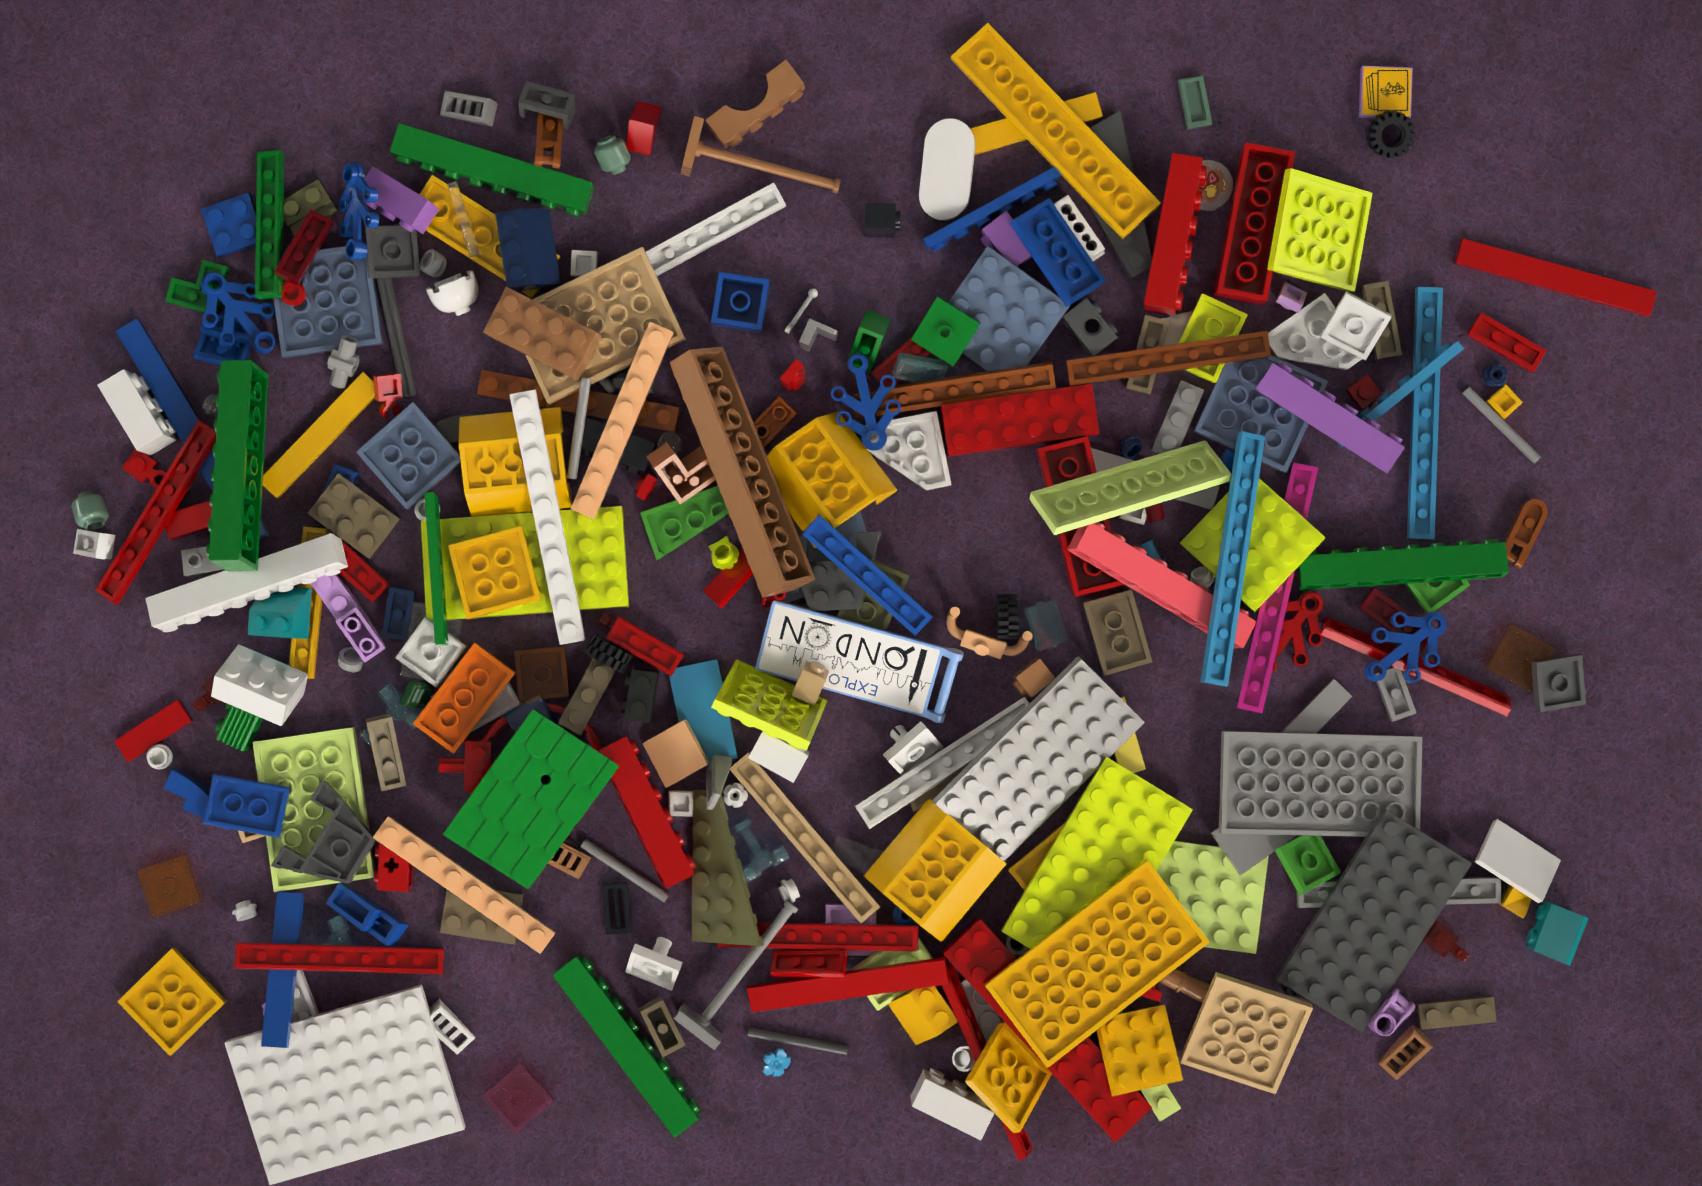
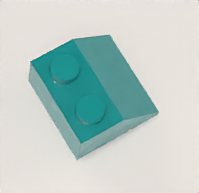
[248,587,312,639]
[1526,901,1589,966]

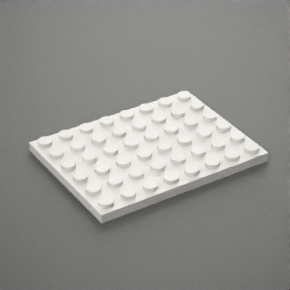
[225,985,466,1185]

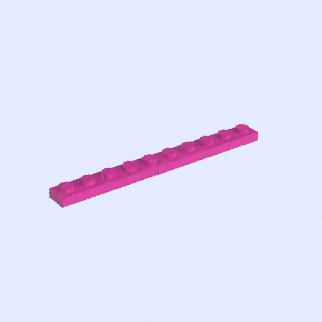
[1237,462,1318,714]

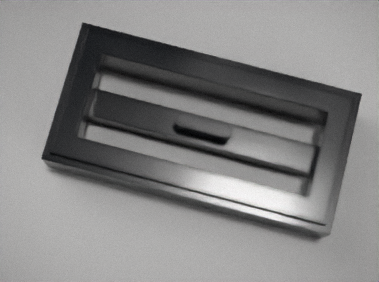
[602,881,632,935]

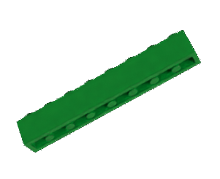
[390,123,595,217]
[1297,539,1509,591]
[552,953,701,1138]

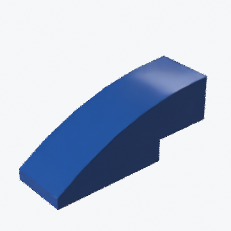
[164,768,230,830]
[326,882,409,946]

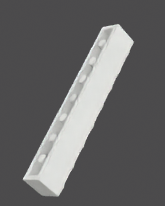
[145,533,348,632]

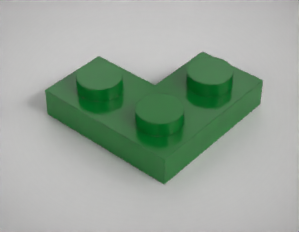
[165,260,230,314]

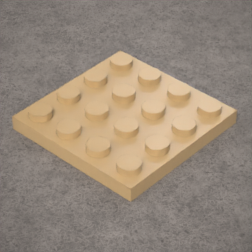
[1179,972,1313,1094]

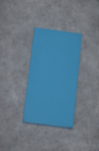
[669,659,738,763]

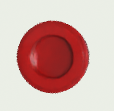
[281,281,306,306]

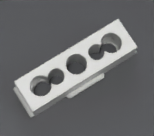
[1054,195,1105,261]

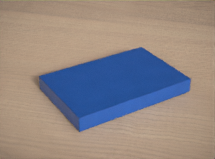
[202,774,291,838]

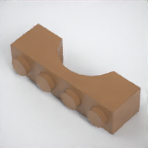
[705,60,805,149]

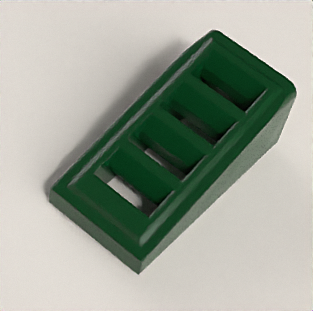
[400,679,435,709]

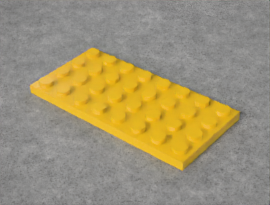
[984,860,1209,1068]

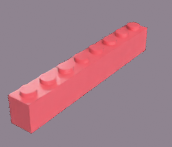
[1067,522,1257,649]

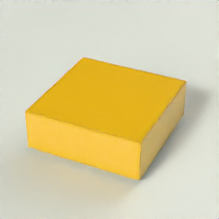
[1485,384,1523,420]

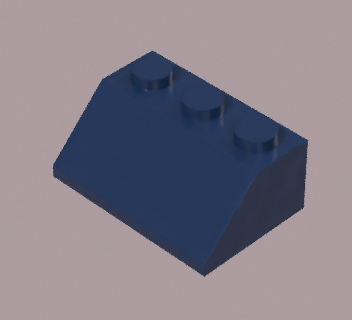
[495,209,562,292]

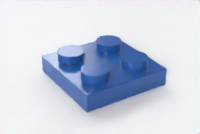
[201,193,256,258]

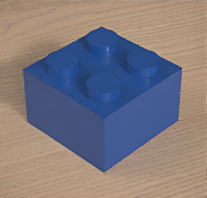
[711,272,770,334]

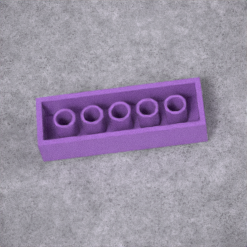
[1255,362,1405,473]

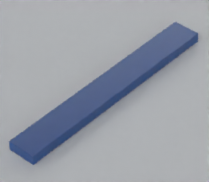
[115,318,215,492]

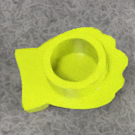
[708,536,739,570]

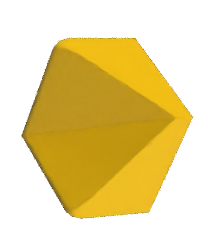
[1498,885,1532,919]

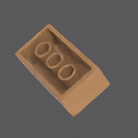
[483,287,602,382]

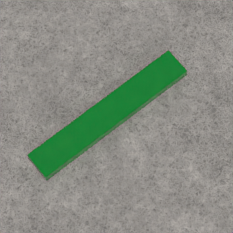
[255,150,284,299]
[424,492,449,647]

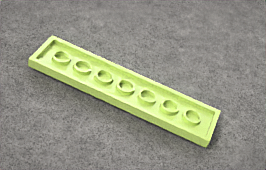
[1029,440,1232,535]

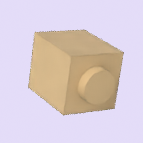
[792,661,829,705]

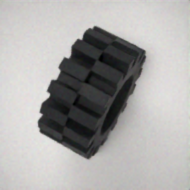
[1366,111,1416,158]
[995,594,1019,640]
[584,634,633,673]

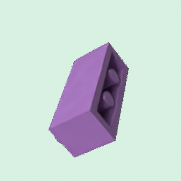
[360,166,439,234]

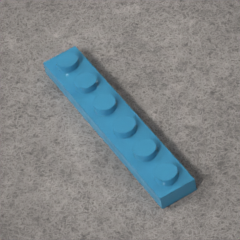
[1337,341,1464,448]

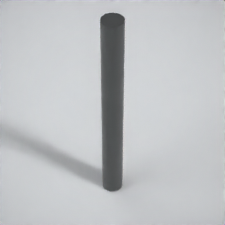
[748,1026,848,1055]

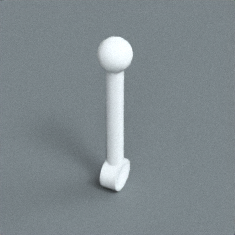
[785,289,818,334]

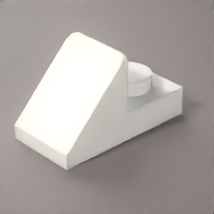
[73,529,115,559]

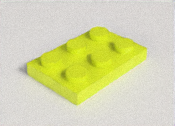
[1178,293,1248,384]

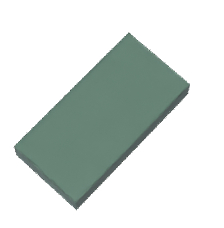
[1177,75,1212,130]

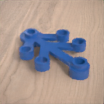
[339,161,379,260]
[200,272,275,354]
[831,354,901,451]
[1364,612,1447,683]

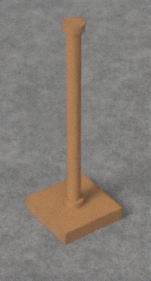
[680,116,841,193]

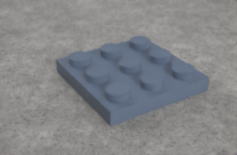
[356,402,461,509]

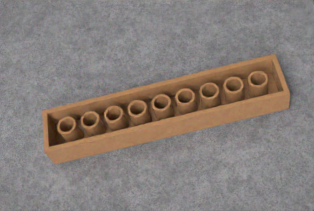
[669,347,815,598]

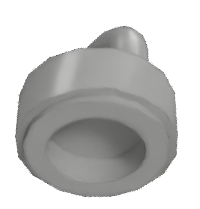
[420,249,447,278]
[338,647,363,673]

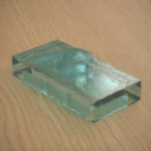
[892,353,948,382]

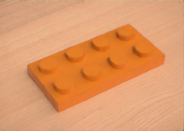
[413,642,516,754]

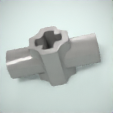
[327,336,360,388]

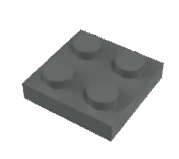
[364,226,420,278]
[1531,654,1586,712]

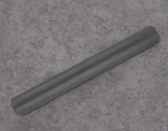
[377,278,416,398]

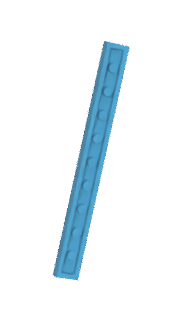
[1407,287,1443,540]
[1200,431,1265,687]

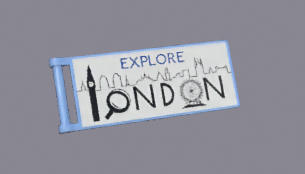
[755,600,964,723]

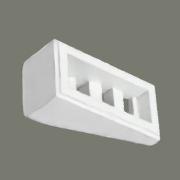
[429,999,476,1055]

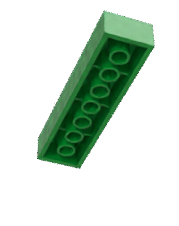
[206,360,269,572]

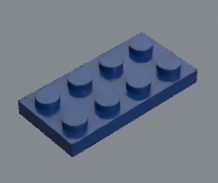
[1009,198,1106,307]

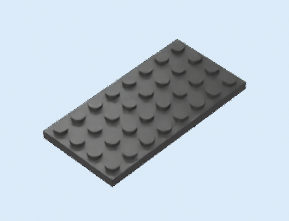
[1275,809,1472,1032]

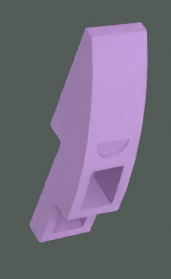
[310,574,386,663]

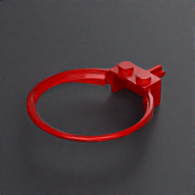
[439,703,602,792]

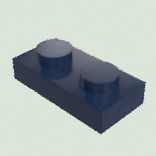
[381,587,417,641]

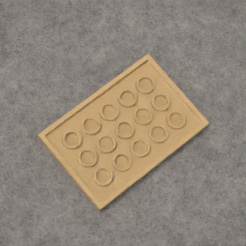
[526,247,686,404]

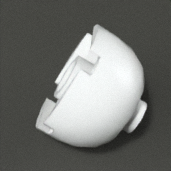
[426,270,479,316]

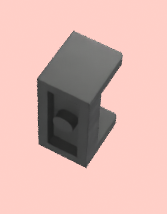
[518,81,576,130]

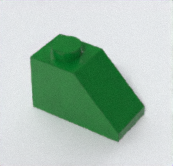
[847,310,891,373]

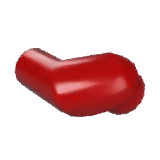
[761,592,786,609]

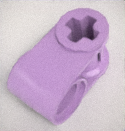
[1368,987,1416,1036]

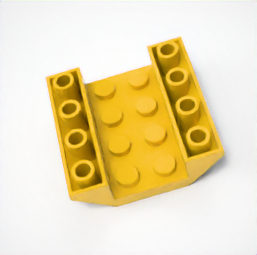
[459,407,572,517]
[767,411,897,548]
[864,798,1006,942]

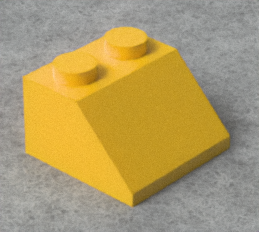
[888,986,958,1045]

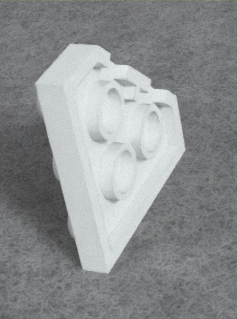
[1268,293,1362,370]
[864,411,951,491]

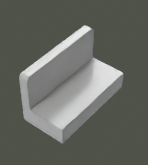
[799,318,838,351]

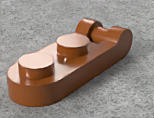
[534,113,563,169]
[1504,499,1548,569]

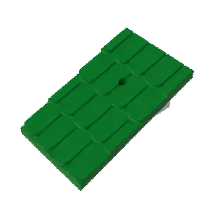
[443,709,619,889]

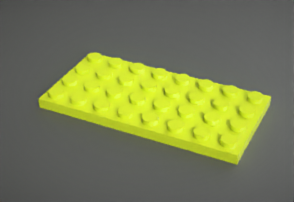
[421,506,629,621]
[1001,757,1193,949]

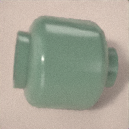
[594,135,631,175]
[71,491,109,530]

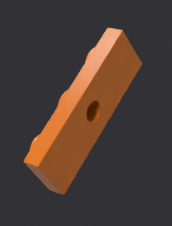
[753,396,797,448]

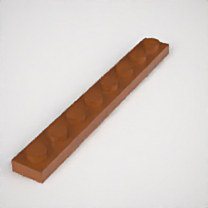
[1066,331,1271,387]
[852,362,1056,419]
[477,370,680,433]

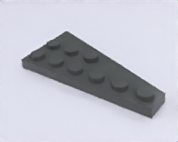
[1082,111,1152,279]

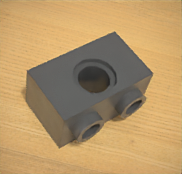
[1061,298,1118,357]

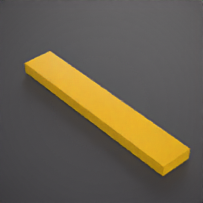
[970,92,1103,155]
[263,372,375,499]
[289,526,330,679]

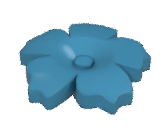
[762,1048,791,1077]

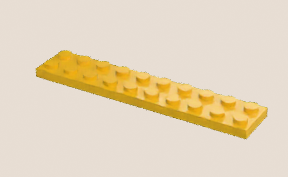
[951,23,1161,239]

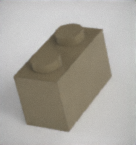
[638,996,685,1057]

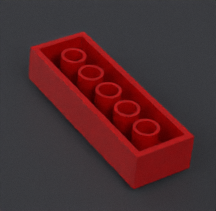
[1212,142,1295,306]
[1144,153,1207,317]
[940,384,1099,457]
[1036,436,1124,597]
[598,736,696,888]

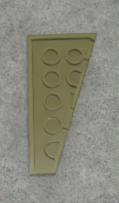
[692,789,764,946]

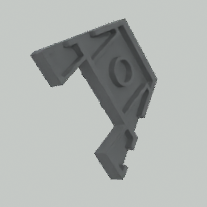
[798,531,881,611]
[271,779,376,884]

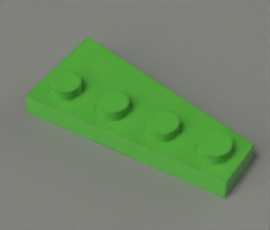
[640,486,729,561]

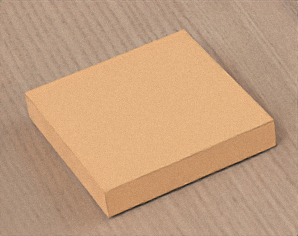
[642,719,710,788]

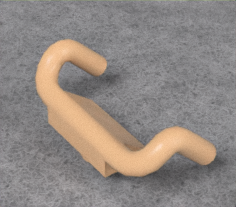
[946,607,1032,659]

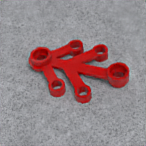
[1252,591,1323,673]

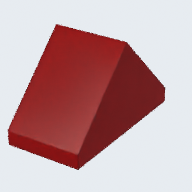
[626,101,662,156]

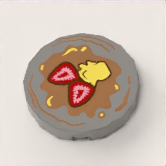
[1199,160,1233,211]

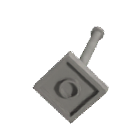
[674,900,798,1050]

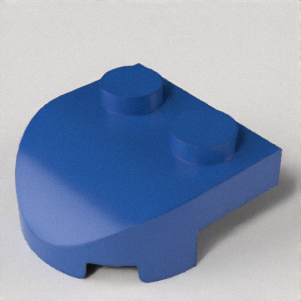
[193,312,253,365]

